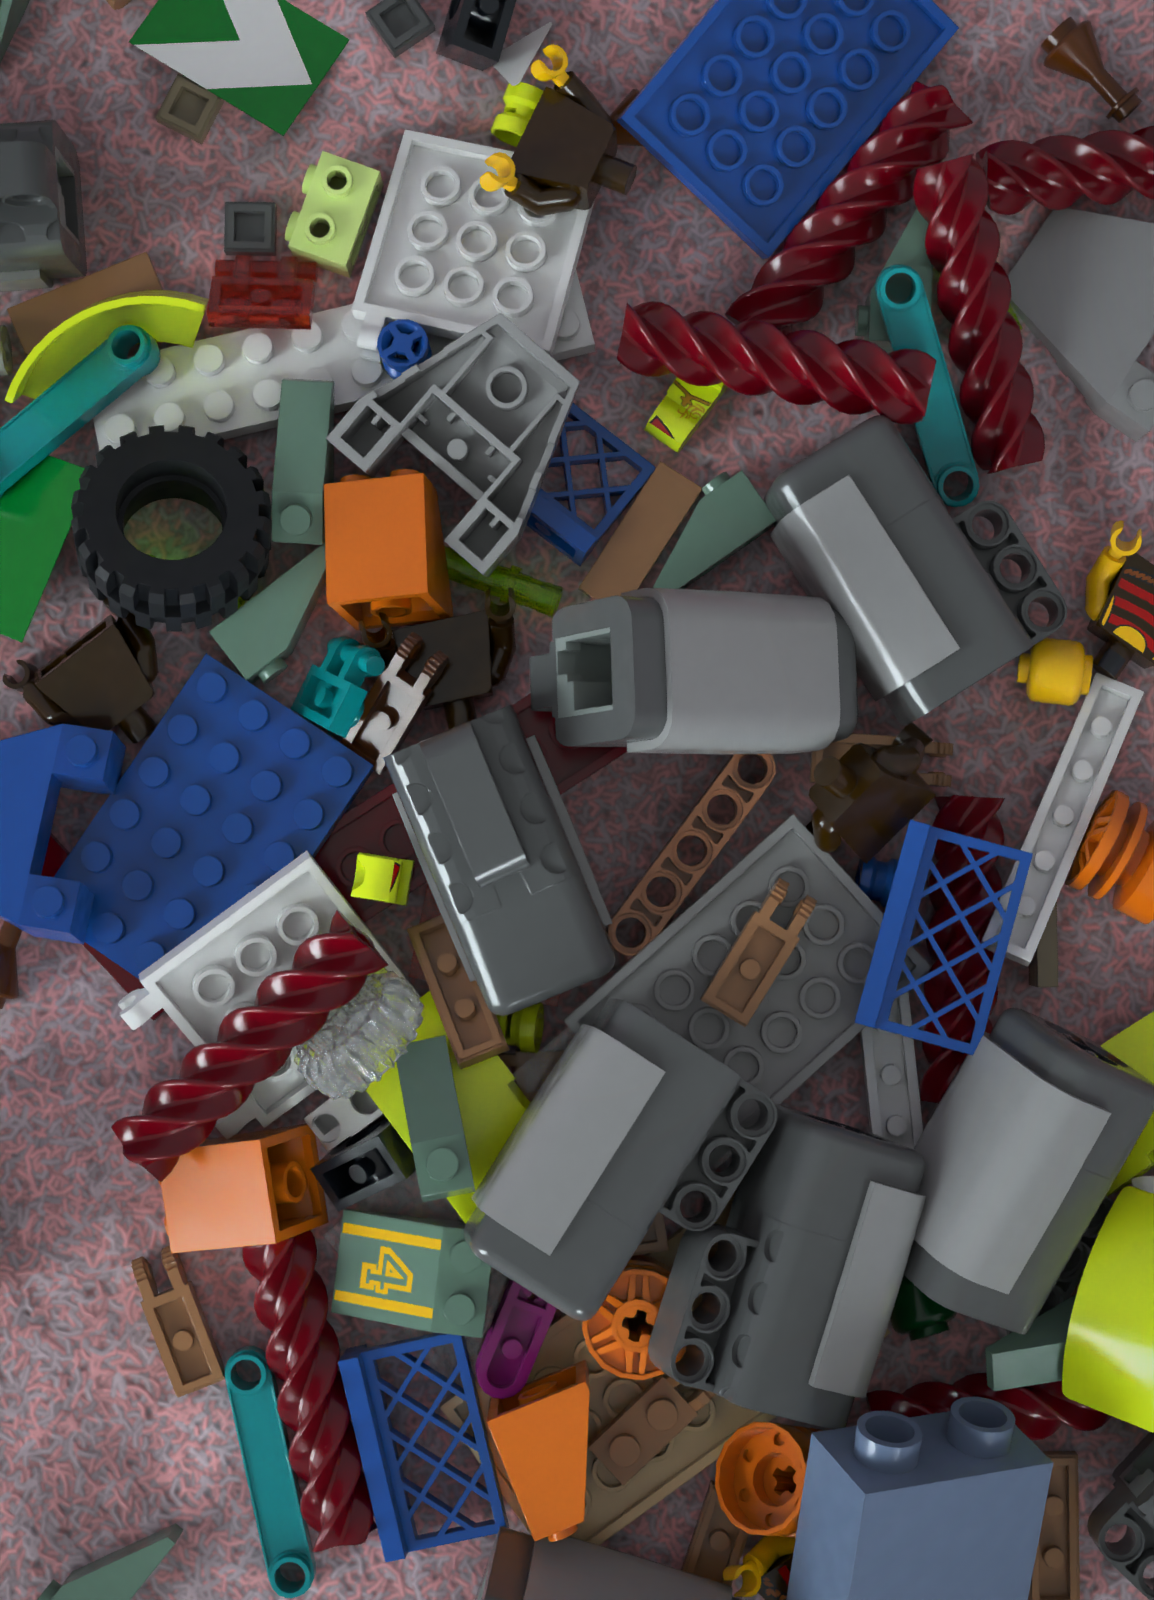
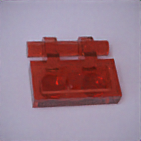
[207,255,318,330]

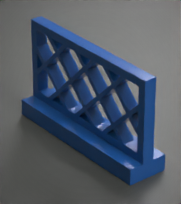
[527,403,656,566]
[854,819,1033,1055]
[338,1333,509,1563]

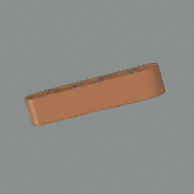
[607,754,776,956]

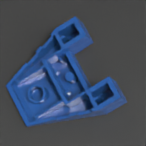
[0,724,126,944]

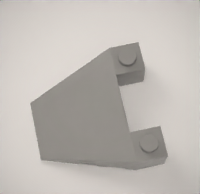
[1008,208,1154,442]
[326,313,580,577]

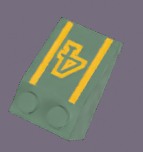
[331,1208,492,1338]

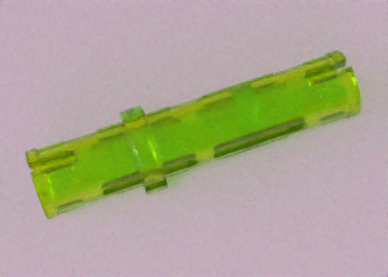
[445,546,564,618]

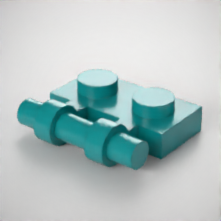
[291,636,385,738]

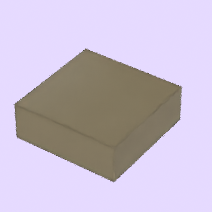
[155,74,225,144]

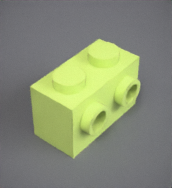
[285,151,384,278]

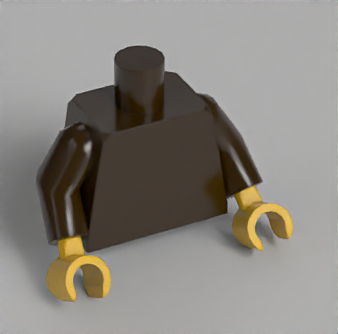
[480,44,637,216]

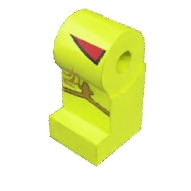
[644,377,728,453]
[351,852,414,906]

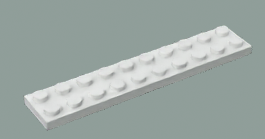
[93,271,595,451]

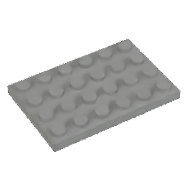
[563,814,931,1167]

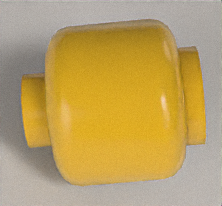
[1016,638,1093,706]

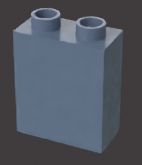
[786,1397,1054,1600]

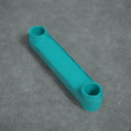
[875,264,980,508]
[0,325,160,498]
[225,1346,316,1598]

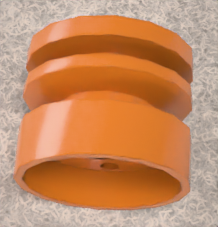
[1065,790,1154,924]
[582,1255,686,1380]
[715,1422,823,1538]

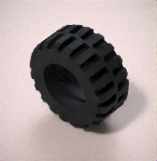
[71,425,272,632]

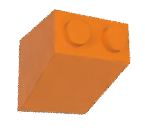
[324,469,453,630]
[158,1123,329,1253]
[487,1360,590,1542]

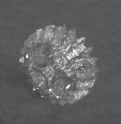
[294,968,424,1100]

